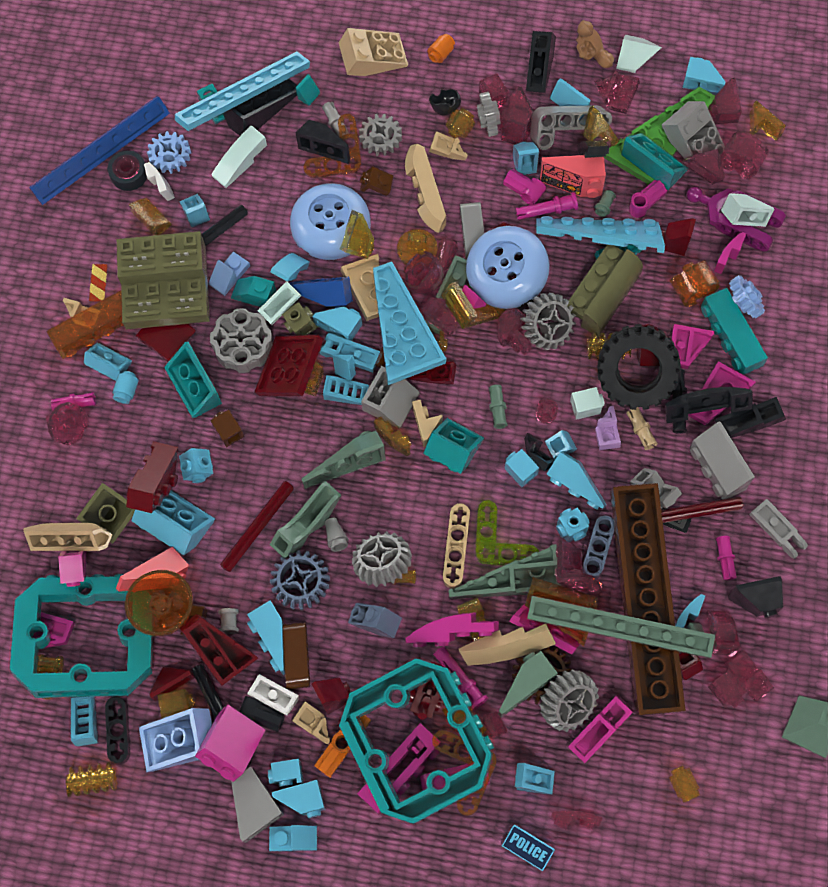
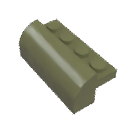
[567,244,643,337]

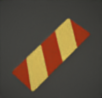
[89,264,107,301]

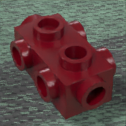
[409,662,444,720]

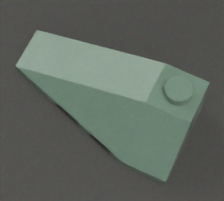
[302,431,386,489]

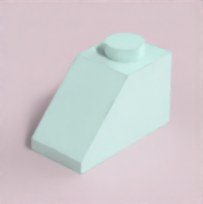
[721,193,774,227]

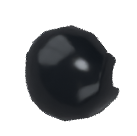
[429,89,461,116]

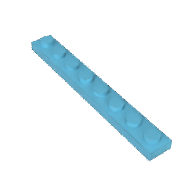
[175,51,310,131]

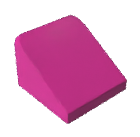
[458,285,486,309]

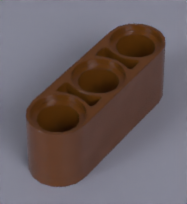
[283,622,310,689]

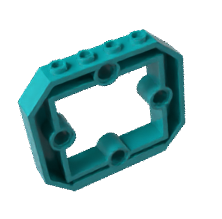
[10,574,154,698]
[339,658,494,824]

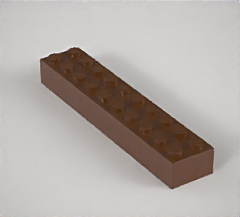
[610,483,686,716]

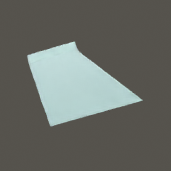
[616,35,662,73]

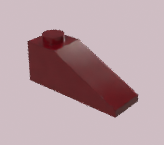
[311,678,352,714]

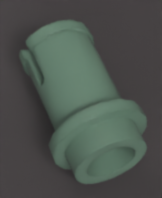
[595,190,616,217]

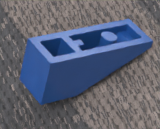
[289,276,353,309]

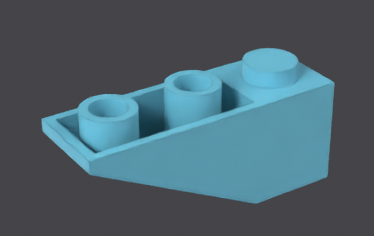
[547,451,607,510]
[247,600,285,675]

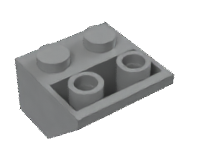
[361,366,420,429]

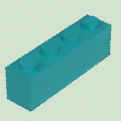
[701,288,768,375]

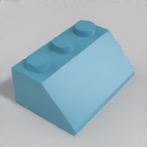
[131,490,215,556]

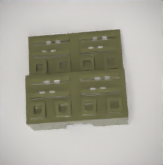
[116,231,210,330]

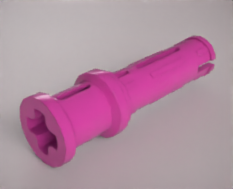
[515,192,578,221]
[433,646,488,711]

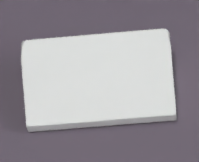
[247,674,299,716]

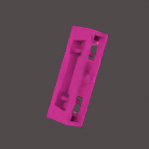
[357,723,441,815]

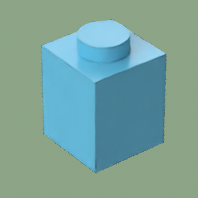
[505,449,539,487]

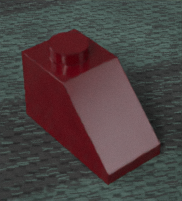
[662,218,696,256]

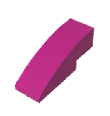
[568,695,635,763]

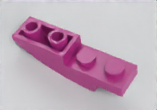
[406,612,499,647]

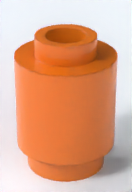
[427,34,455,63]

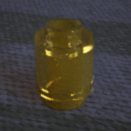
[669,766,700,803]

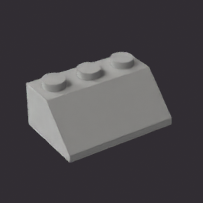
[690,421,754,500]

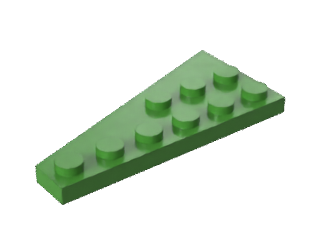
[604,86,716,185]

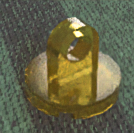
[397,229,438,269]

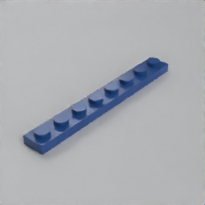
[29,96,170,205]

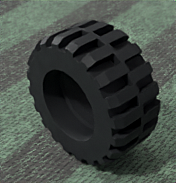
[597,324,681,410]

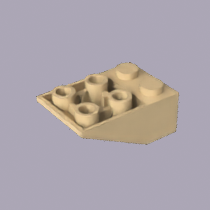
[339,28,408,76]

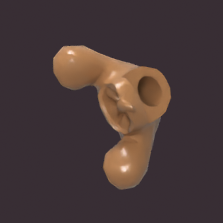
[575,20,614,68]

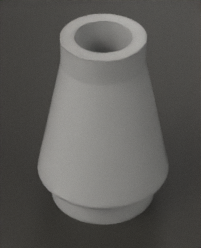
[324,518,349,552]

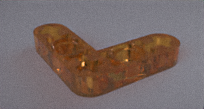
[303,114,361,178]
[432,730,497,816]

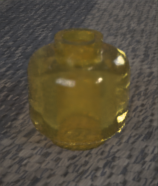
[446,108,475,138]

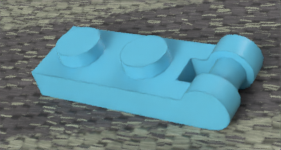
[319,333,380,373]

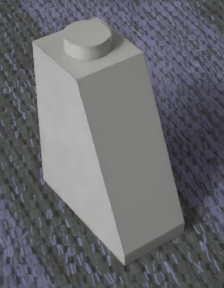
[231,766,284,843]

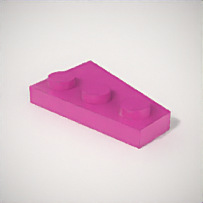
[509,599,584,654]

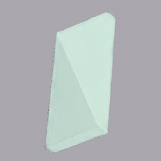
[258,281,301,325]

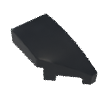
[524,433,555,471]

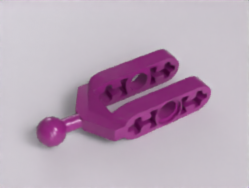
[687,187,786,252]

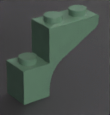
[270,481,342,559]

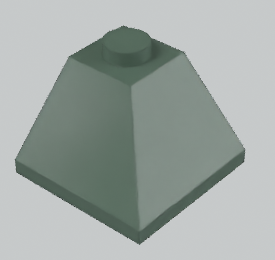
[781,695,828,758]

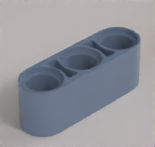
[581,516,614,581]

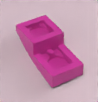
[714,232,746,274]

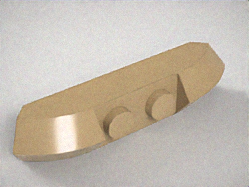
[405,144,446,233]
[23,523,112,551]

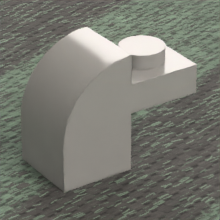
[630,468,682,509]

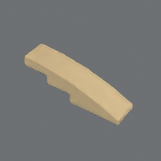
[459,623,556,666]

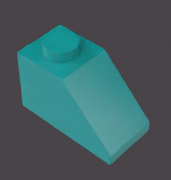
[231,276,276,307]

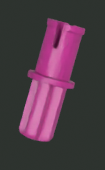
[716,536,736,581]

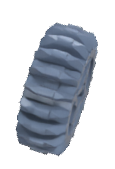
[270,550,330,610]

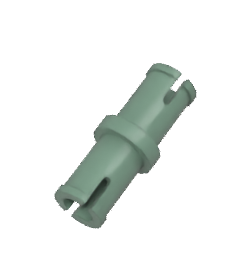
[489,385,507,429]

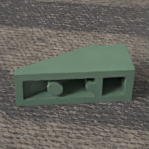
[498,651,558,718]

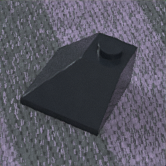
[728,576,783,618]

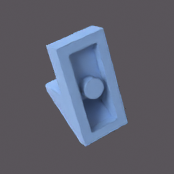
[208,252,250,296]

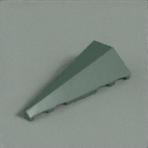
[449,544,562,599]

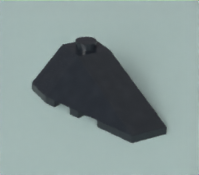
[222,79,297,136]

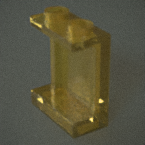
[441,282,506,329]

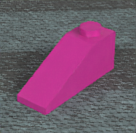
[58,551,87,587]

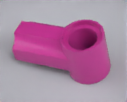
[503,169,546,205]
[629,180,667,218]

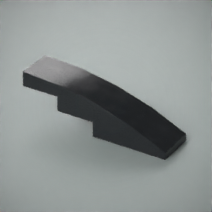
[577,140,609,158]

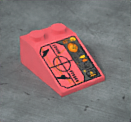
[539,155,606,198]

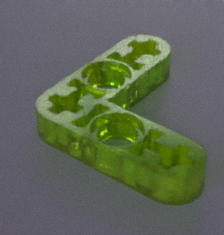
[476,500,539,565]

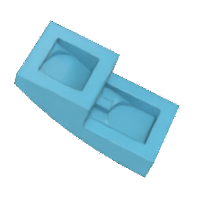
[270,253,310,281]
[675,594,705,628]

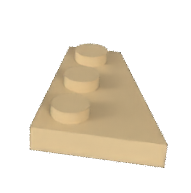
[341,254,379,321]

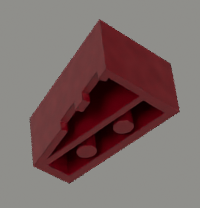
[178,614,258,686]

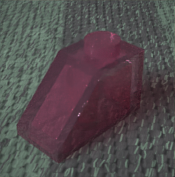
[709,78,742,125]

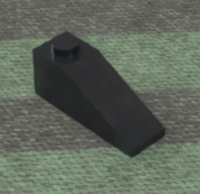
[526,31,556,93]
[296,120,350,164]

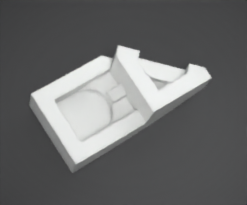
[144,162,175,201]

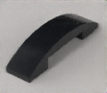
[665,387,753,423]

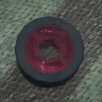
[107,151,147,191]

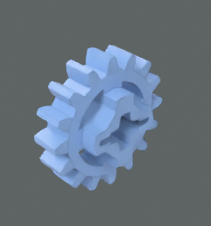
[147,131,191,174]
[729,275,765,319]

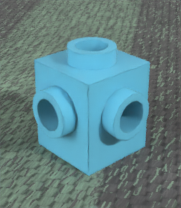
[179,448,213,483]
[556,508,590,543]

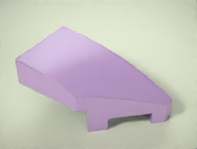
[595,406,621,450]

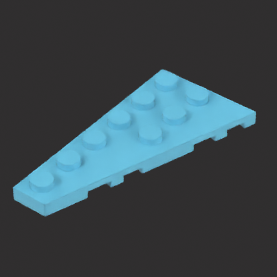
[536,216,665,253]

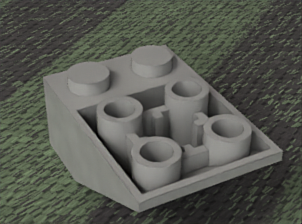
[662,101,727,176]

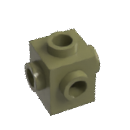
[282,302,318,336]

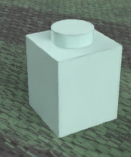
[570,387,604,420]

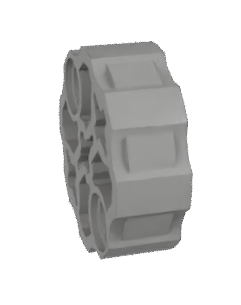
[210,308,273,373]

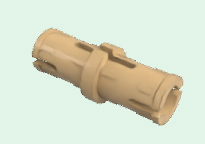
[626,407,658,450]

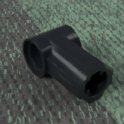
[239,696,285,733]

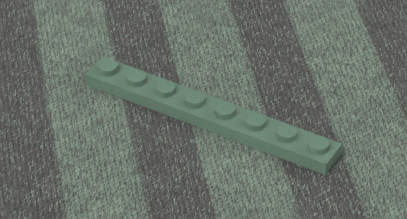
[527,596,715,658]

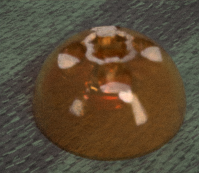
[125,570,193,637]

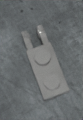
[749,499,808,559]

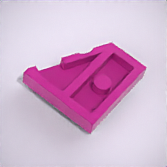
[671,324,714,369]

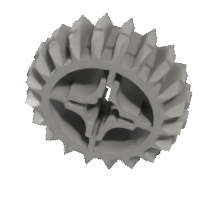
[521,293,577,350]
[352,531,412,587]
[539,669,600,732]

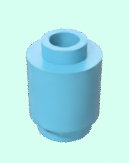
[112,371,139,404]

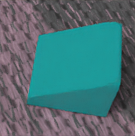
[296,75,320,105]

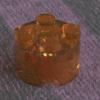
[670,260,720,307]

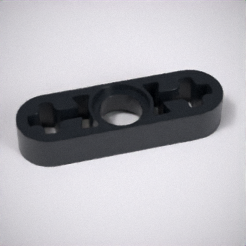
[105,696,130,764]

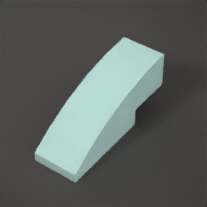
[212,126,267,188]

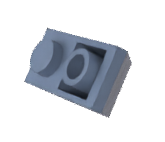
[348,603,402,638]

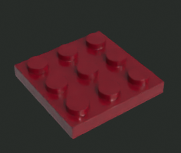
[254,335,324,396]

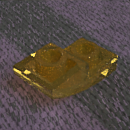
[374,417,412,456]

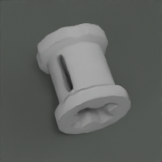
[218,608,239,634]

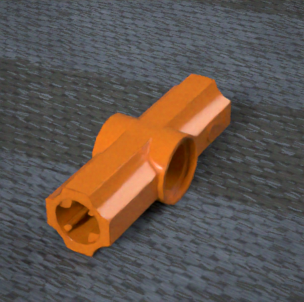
[314,715,371,778]

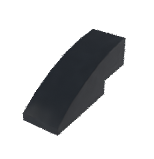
[715,397,786,438]

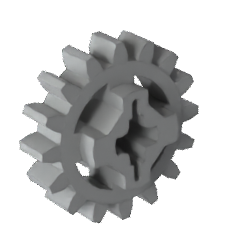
[477,92,501,137]
[359,114,402,156]

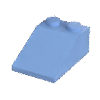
[139,708,212,772]

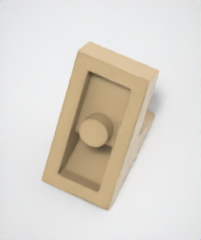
[412,400,443,447]

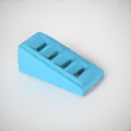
[323,375,369,405]
[71,697,98,747]

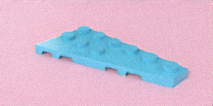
[373,262,446,385]

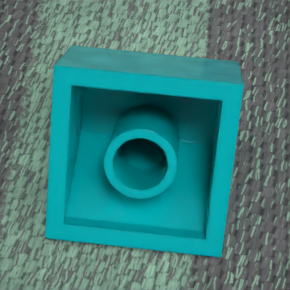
[423,418,484,474]

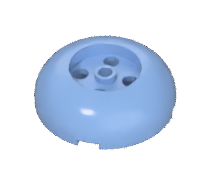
[290,183,371,260]
[466,226,550,309]

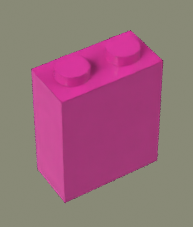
[195,705,265,782]

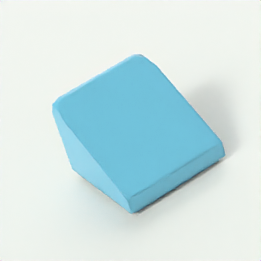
[333,354,356,380]
[545,430,577,460]

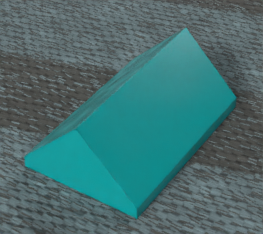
[621,133,689,190]
[164,342,222,418]

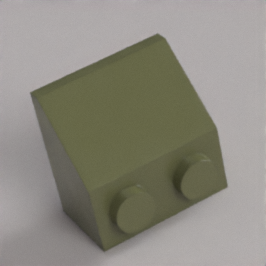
[76,483,135,544]

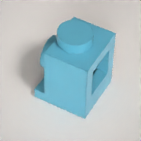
[268,759,304,787]

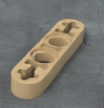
[443,504,470,589]

